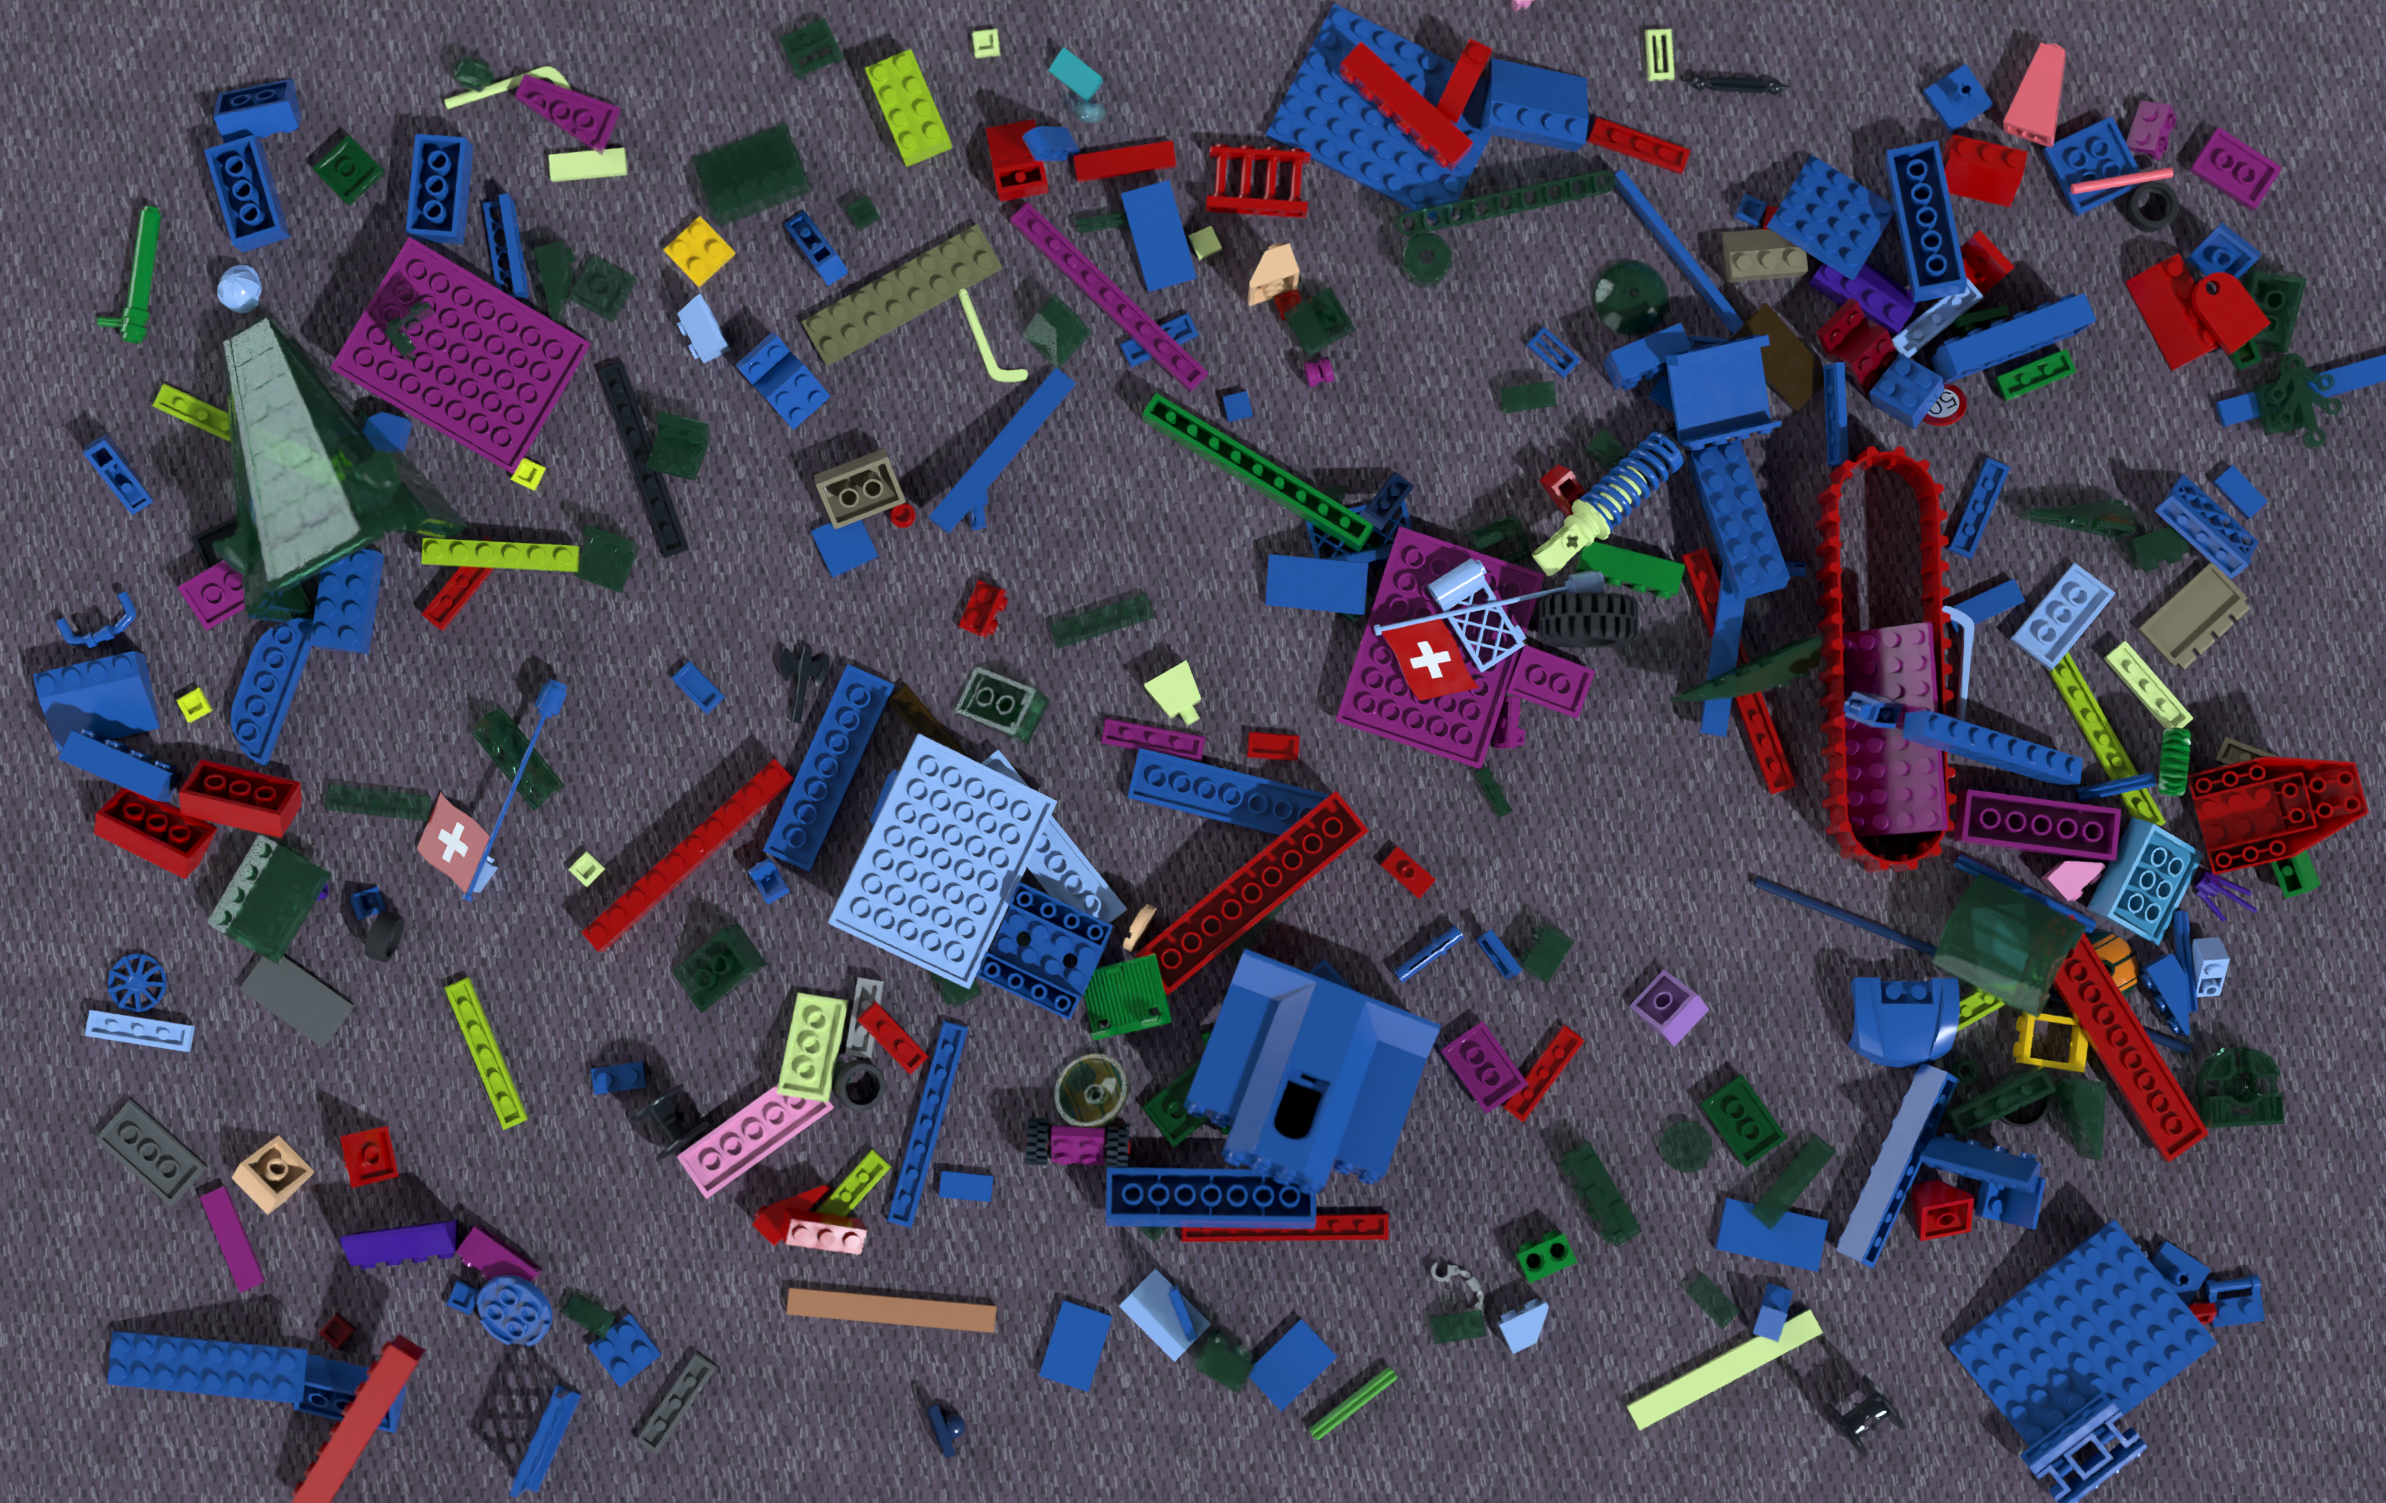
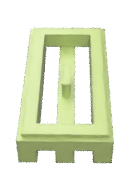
[1645,29,1675,81]

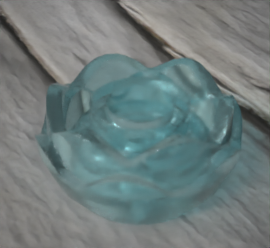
[1075,101,1106,123]

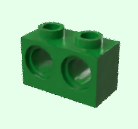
[1514,1230,1577,1283]

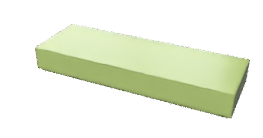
[549,148,628,182]

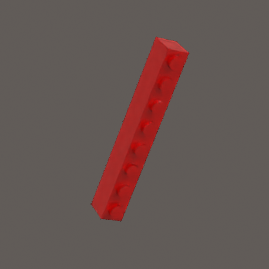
[291,1334,426,1503]

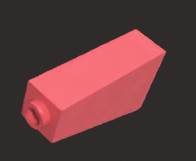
[2003,42,2065,148]

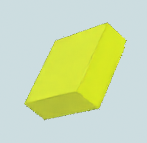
[511,458,546,491]
[176,688,213,723]

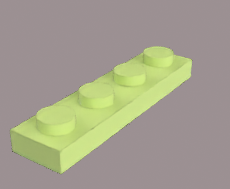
[2103,641,2193,729]

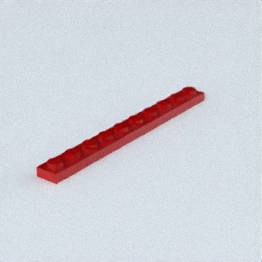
[1681,547,1796,795]

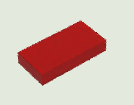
[1247,732,1300,761]

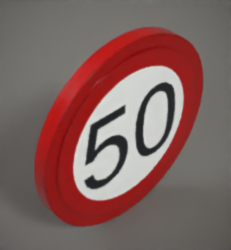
[1922,383,1967,426]

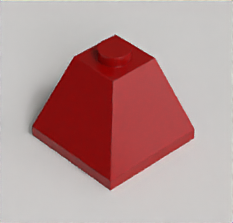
[1911,1180,1974,1241]

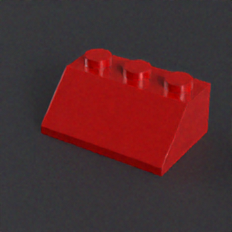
[1942,135,2028,208]

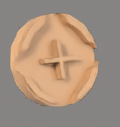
[1123,904,1157,953]

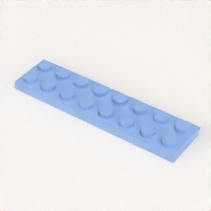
[981,749,1127,924]

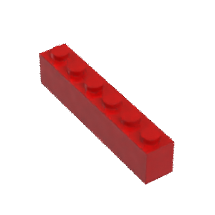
[1339,41,1473,171]

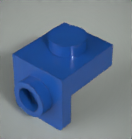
[748,858,790,905]

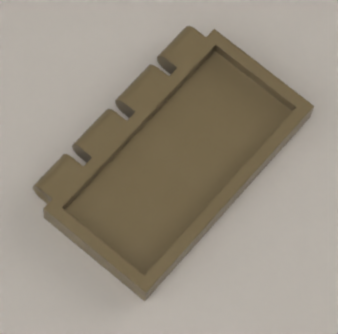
[2137,562,2250,671]

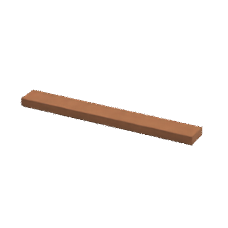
[787,1287,997,1333]

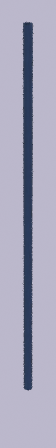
[1754,877,2192,1055]

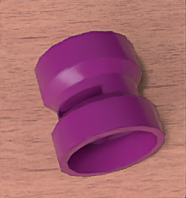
[1303,357,1334,388]

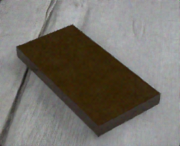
[1729,303,1824,412]

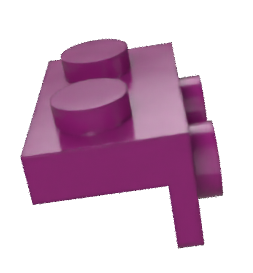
[2126,101,2177,160]

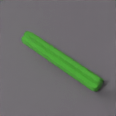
[1309,1367,1397,1440]

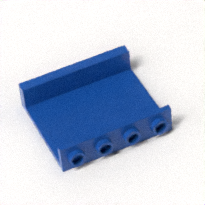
[1665,334,1782,451]

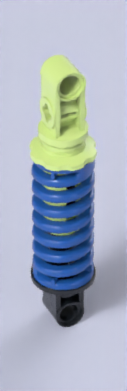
[1532,421,1689,576]

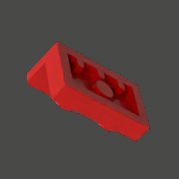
[958,580,1009,639]

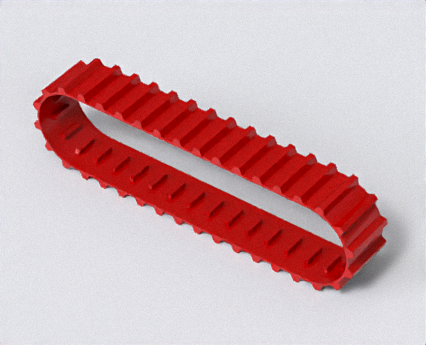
[1815,446,1957,873]

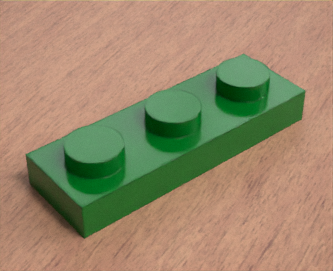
[1994,349,2077,402]

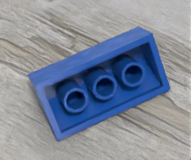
[294,1355,406,1433]

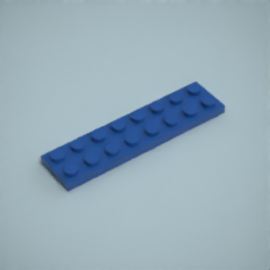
[763,664,895,872]
[1127,748,1329,836]
[107,1331,307,1403]

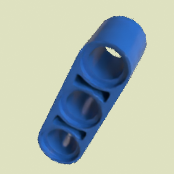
[1023,126,1079,161]

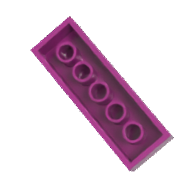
[1954,789,2121,862]

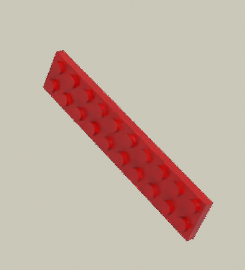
[2028,915,2209,1162]

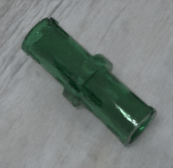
[1474,766,1513,819]

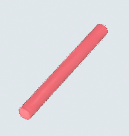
[2071,167,2173,194]

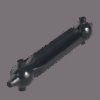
[1687,74,1788,96]

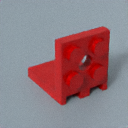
[1932,230,2014,303]

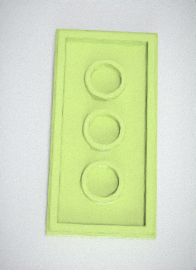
[777,992,849,1103]

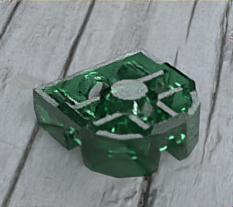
[2196,1047,2285,1128]

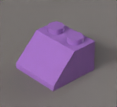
[1629,970,1709,1047]

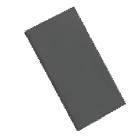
[239,947,355,1048]
[95,1099,208,1207]

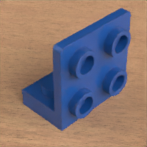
[1975,1177,2046,1229]

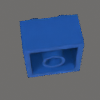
[1869,353,1945,430]

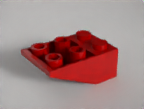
[986,119,1049,202]

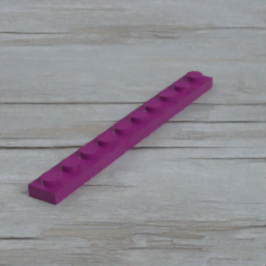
[1010,202,1208,392]

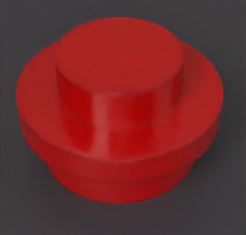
[890,503,916,528]

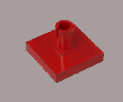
[340,1126,399,1188]

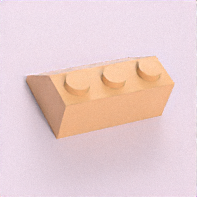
[1247,243,1300,306]

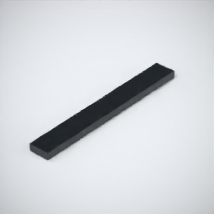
[598,361,690,558]

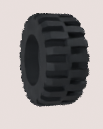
[1539,592,1638,648]

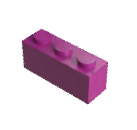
[456,1225,543,1283]

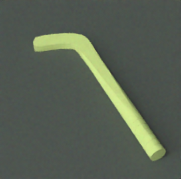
[444,66,571,109]
[958,289,1028,382]

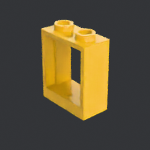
[2013,1011,2088,1073]

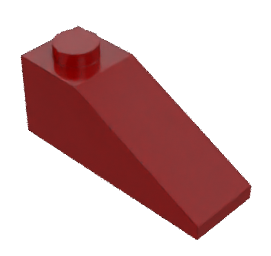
[1436,38,1492,124]
[1539,464,1596,540]
[752,1183,831,1246]

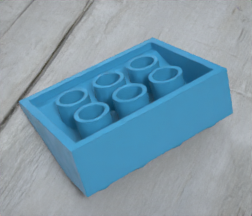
[2087,817,2204,946]

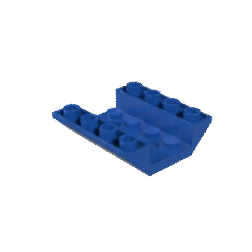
[976,882,1113,1020]

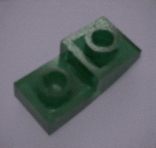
[1500,381,1557,414]

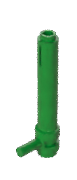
[97,206,162,344]

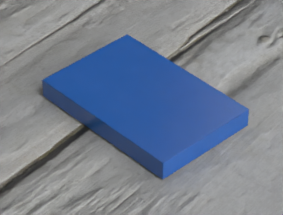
[1039,1300,1113,1392]
[1245,1318,1338,1412]

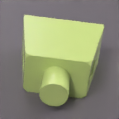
[1144,661,1201,726]

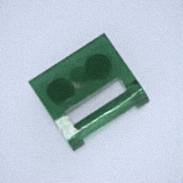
[779,18,844,81]

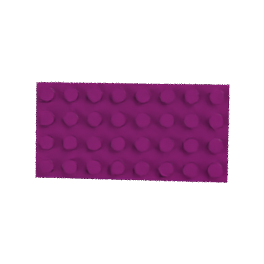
[1842,622,1948,838]

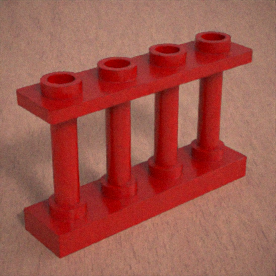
[1206,144,1311,218]

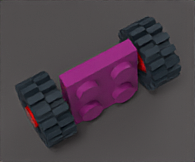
[1026,1117,1130,1168]

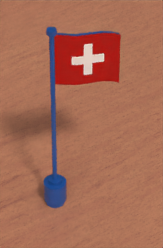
[417,679,567,902]

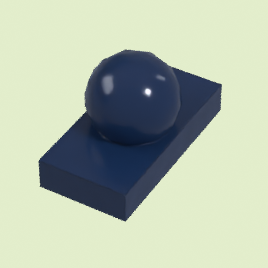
[926,1404,966,1459]

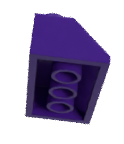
[1808,262,1917,339]
[340,1219,461,1270]

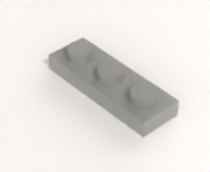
[845,978,884,1058]

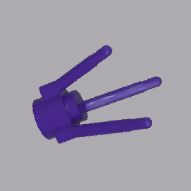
[2194,871,2257,922]

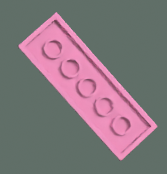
[676,1084,835,1199]

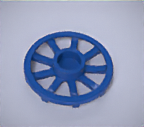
[107,954,167,1012]

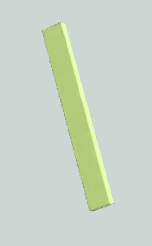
[1626,1308,1823,1430]

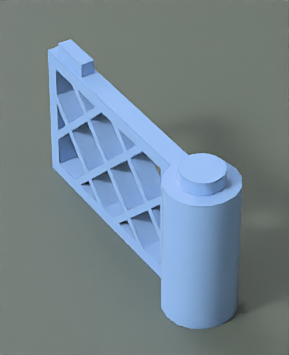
[1428,558,1526,673]

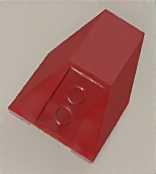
[2187,756,2369,875]

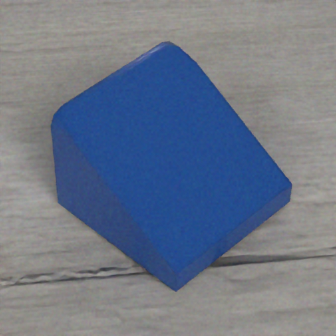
[349,886,387,921]

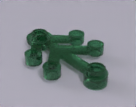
[2267,353,2342,449]

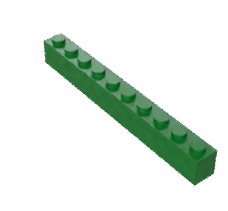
[1142,393,1373,552]

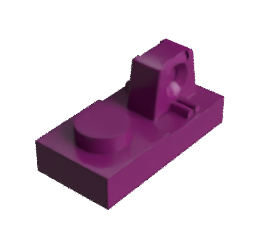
[1494,697,1525,749]

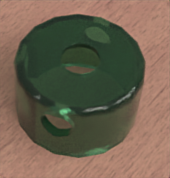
[1400,233,1452,288]

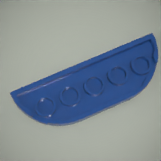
[231,618,313,766]

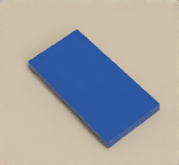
[1121,180,1197,292]
[1265,554,1368,615]
[1715,1197,1828,1272]

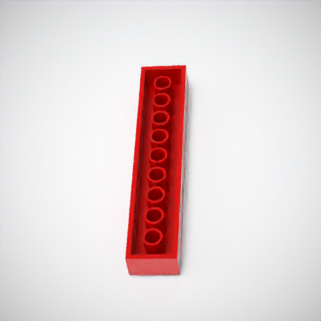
[1135,790,1369,995]

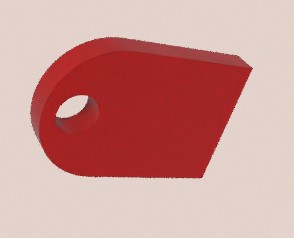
[2192,272,2270,355]

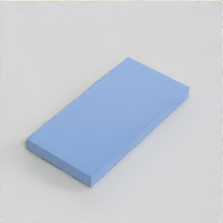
[2010,562,2116,671]

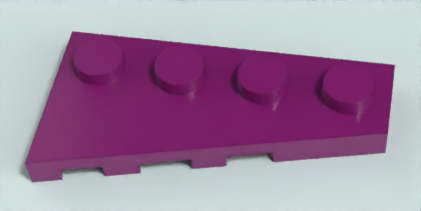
[515,74,621,155]

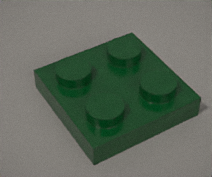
[312,135,386,207]

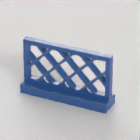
[2154,474,2259,580]
[1305,500,1413,569]
[509,1383,582,1498]

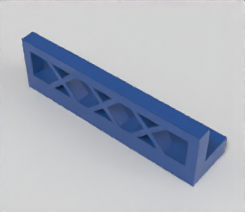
[483,193,530,299]

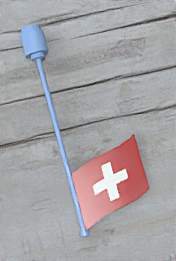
[1374,570,1605,701]

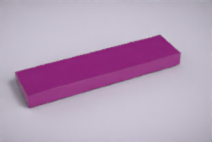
[1100,718,1206,762]
[200,1186,266,1293]

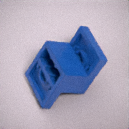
[735,332,831,430]

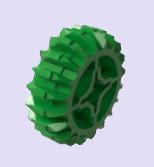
[2158,727,2191,797]

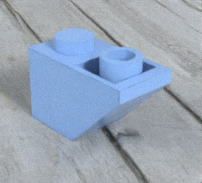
[2192,937,2230,997]
[1497,1298,1549,1354]

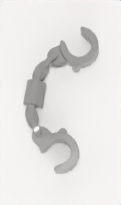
[1431,1262,1485,1330]

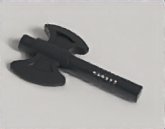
[780,646,830,724]

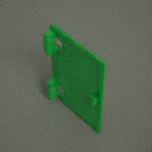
[1084,954,1172,1040]

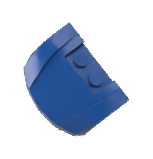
[1848,977,1960,1068]

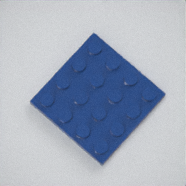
[1767,154,1895,281]

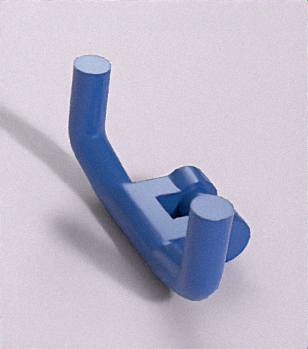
[56,591,136,648]

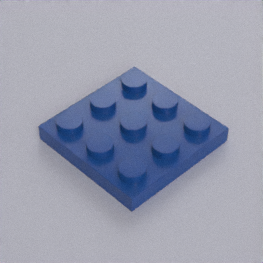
[2042,116,2146,217]

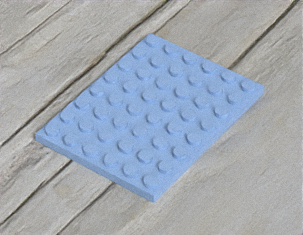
[827,734,1057,989]

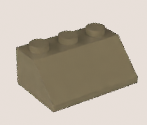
[1722,229,1808,283]
[814,448,906,529]

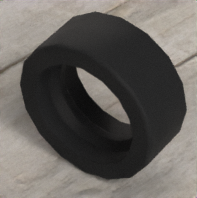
[2125,181,2179,233]
[365,910,405,963]
[834,1060,886,1111]

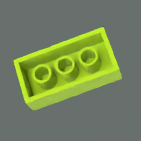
[865,49,952,167]

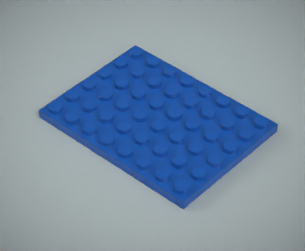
[1266,3,1491,226]
[1948,1218,2218,1469]

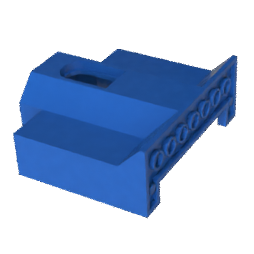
[1183,949,1441,1195]

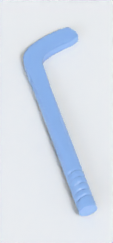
[1943,606,1974,722]

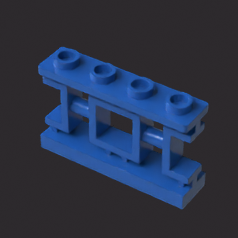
[2020,1392,2148,1503]

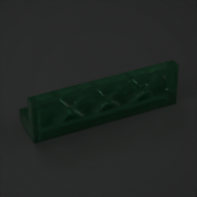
[471,707,565,811]

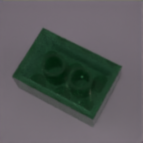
[1192,1329,1255,1394]

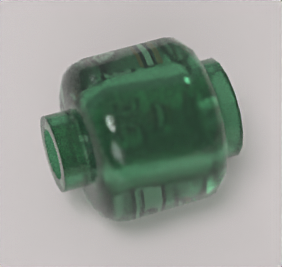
[454,56,494,92]

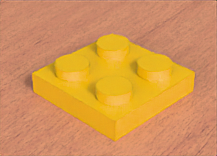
[664,216,736,287]

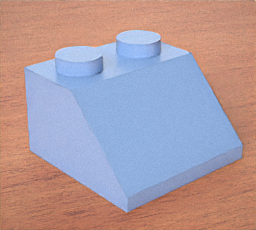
[677,294,731,363]

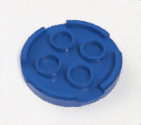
[476,1275,552,1346]

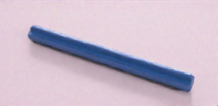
[1953,854,2096,933]

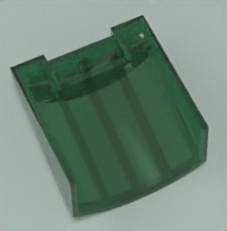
[1932,873,2086,1018]

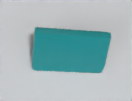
[1048,47,1103,102]

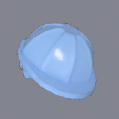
[217,265,261,313]

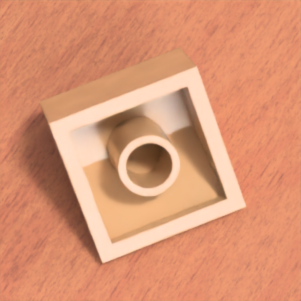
[232,1135,314,1215]

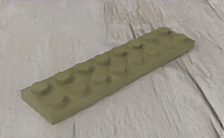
[802,224,1003,366]

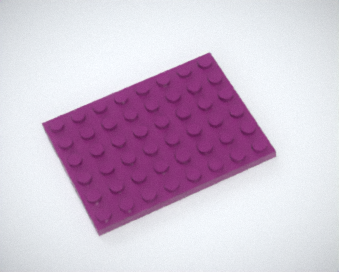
[330,237,591,474]
[1335,526,1545,769]

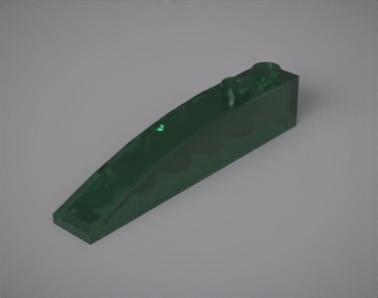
[1670,635,1823,702]

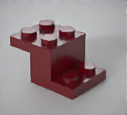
[1816,298,1898,395]

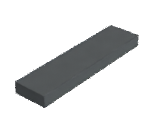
[636,1352,718,1455]

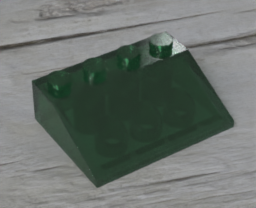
[692,122,813,228]
[207,833,332,964]

